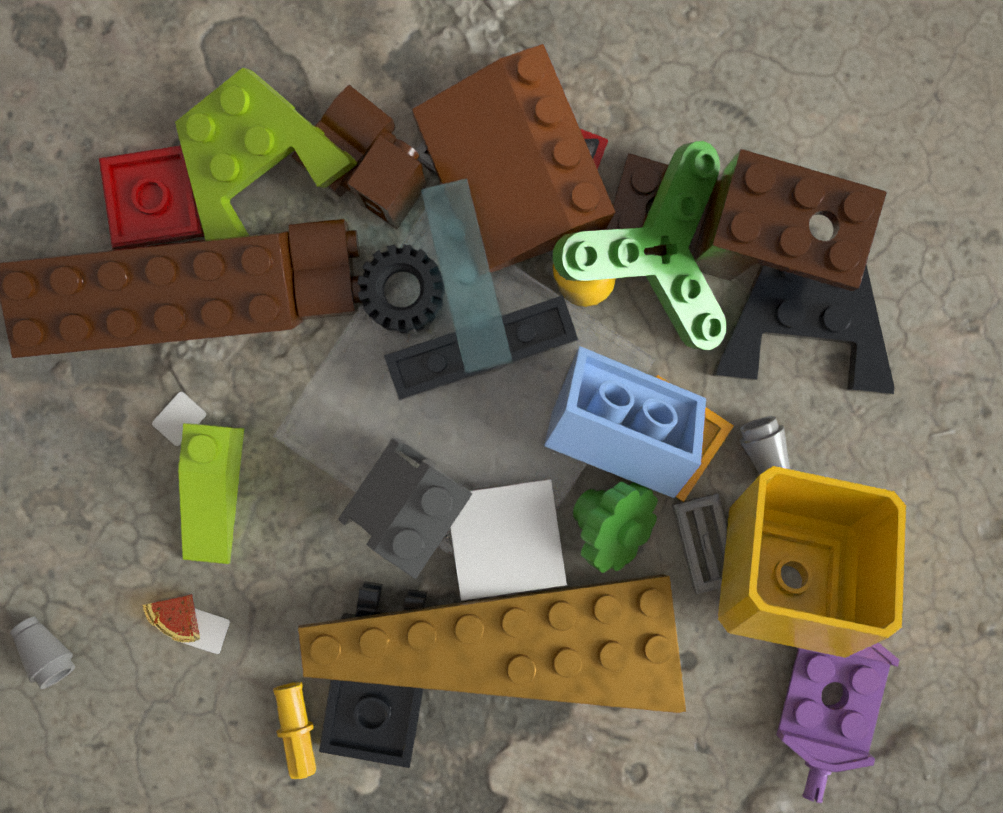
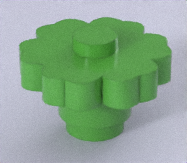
[573,482,658,573]

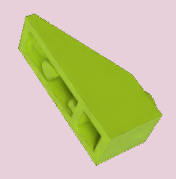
[178,423,245,564]

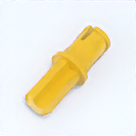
[273,682,316,779]

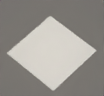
[450,479,567,601]

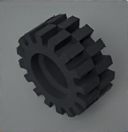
[358,244,445,333]

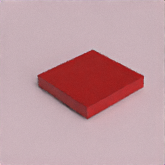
[99,145,204,249]

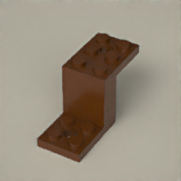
[606,149,887,291]

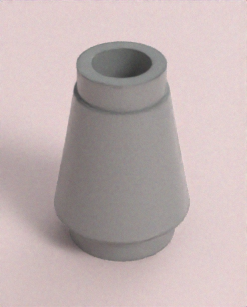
[739,416,790,475]
[10,617,75,689]

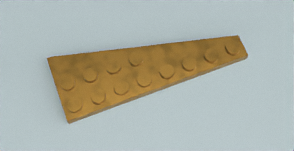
[298,574,686,713]

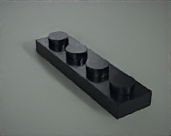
[384,295,578,401]

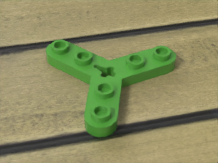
[552,141,726,350]

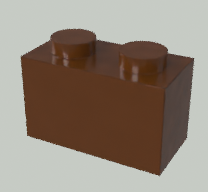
[347,135,427,229]

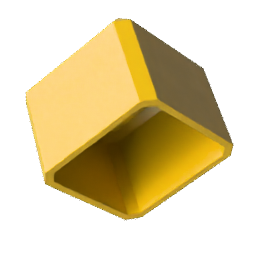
[718,466,906,658]

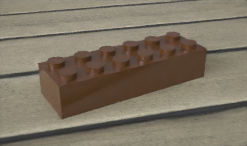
[0,231,303,358]

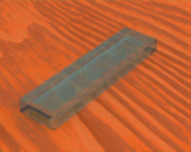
[421,178,512,374]

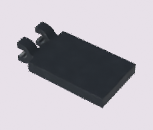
[319,581,427,768]

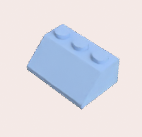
[544,346,706,498]

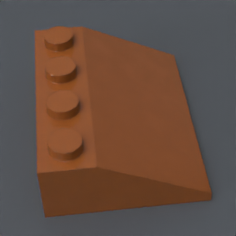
[412,44,616,277]

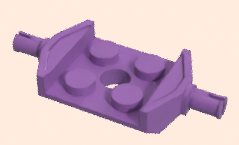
[776,643,900,803]

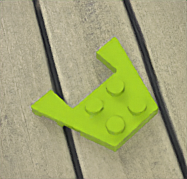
[175,67,358,240]

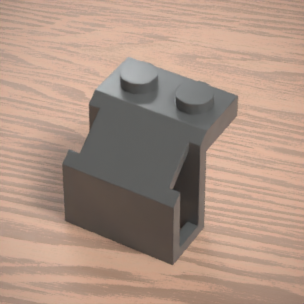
[338,438,473,579]

